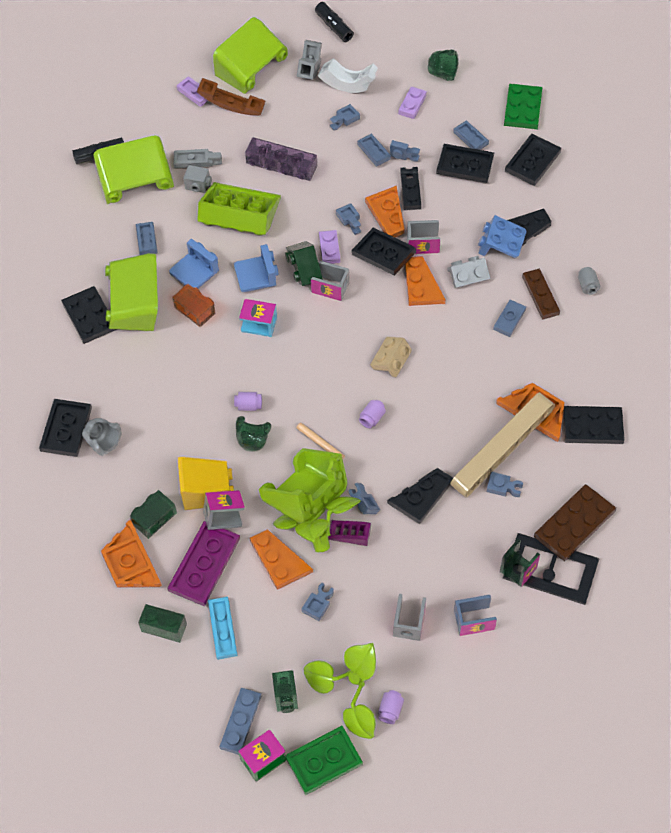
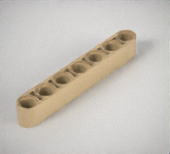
[450,392,555,498]

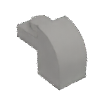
[297,40,322,80]

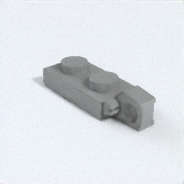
[173,149,222,168]

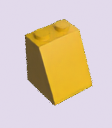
[178,457,234,510]

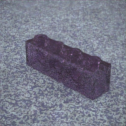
[245,137,318,181]

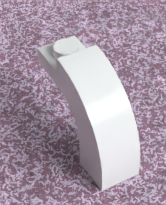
[318,58,378,93]

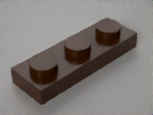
[522,268,560,320]

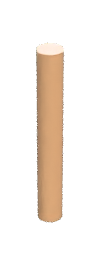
[297,423,345,459]

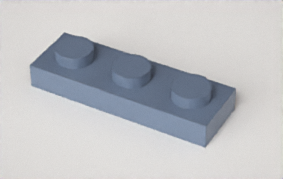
[219,688,262,755]

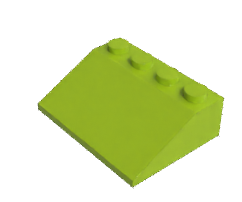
[197,182,281,235]

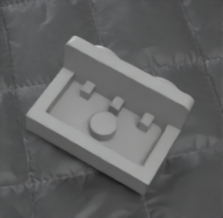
[447,256,490,288]

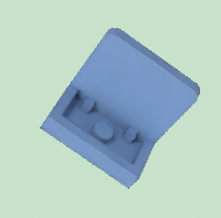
[478,215,526,258]
[169,238,219,292]
[234,244,279,292]

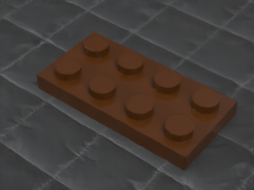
[534,484,616,562]

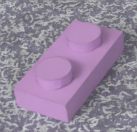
[177,76,208,107]
[398,86,427,119]
[319,230,340,264]

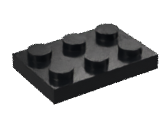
[505,133,561,186]
[436,143,495,183]
[351,227,416,276]
[61,286,117,344]
[39,399,92,457]
[564,406,624,444]

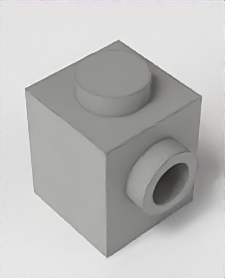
[184,165,212,193]

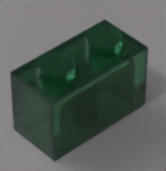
[130,490,177,539]
[138,604,187,643]
[272,670,298,713]

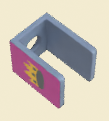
[454,595,497,636]

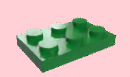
[504,83,543,130]
[285,726,363,795]

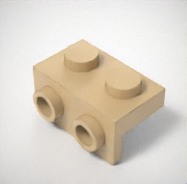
[370,337,412,377]

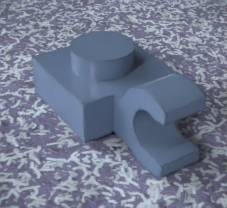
[330,104,360,130]
[336,203,361,235]
[348,483,381,514]

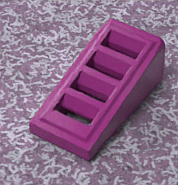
[328,520,371,546]

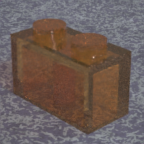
[172,284,216,327]

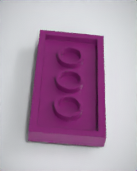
[167,521,240,607]

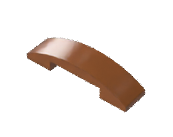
[197,78,266,115]

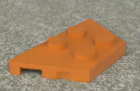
[496,383,565,442]
[101,520,162,587]

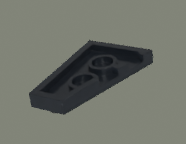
[507,209,552,246]
[387,468,453,524]

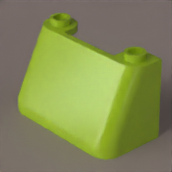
[213,17,288,94]
[93,135,174,204]
[105,253,158,331]
[259,448,347,524]

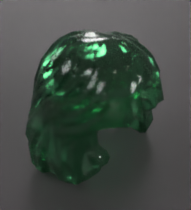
[428,49,459,81]
[236,416,271,452]

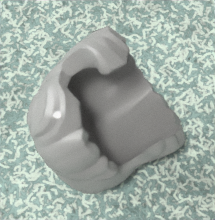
[82,418,122,456]

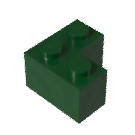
[285,241,323,286]

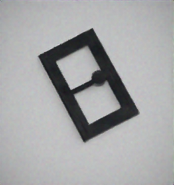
[503,533,599,605]

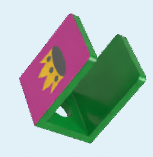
[238,730,286,782]

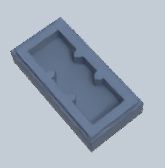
[453,120,489,150]
[357,133,391,167]
[136,222,158,255]
[493,300,526,337]

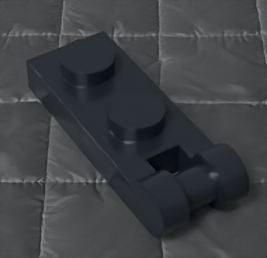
[400,167,421,210]

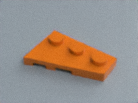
[365,185,405,237]
[405,256,445,306]
[250,529,313,590]

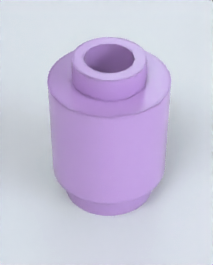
[234,392,262,411]
[359,400,386,428]
[378,690,404,724]

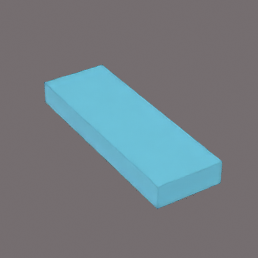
[208,597,238,660]

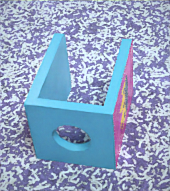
[239,299,277,337]

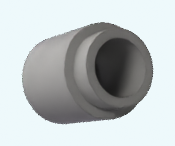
[578,267,600,295]

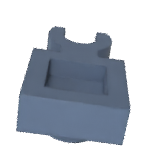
[390,140,420,162]
[486,472,523,497]
[301,583,334,621]

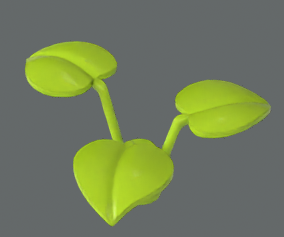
[273,497,361,552]
[303,643,376,739]

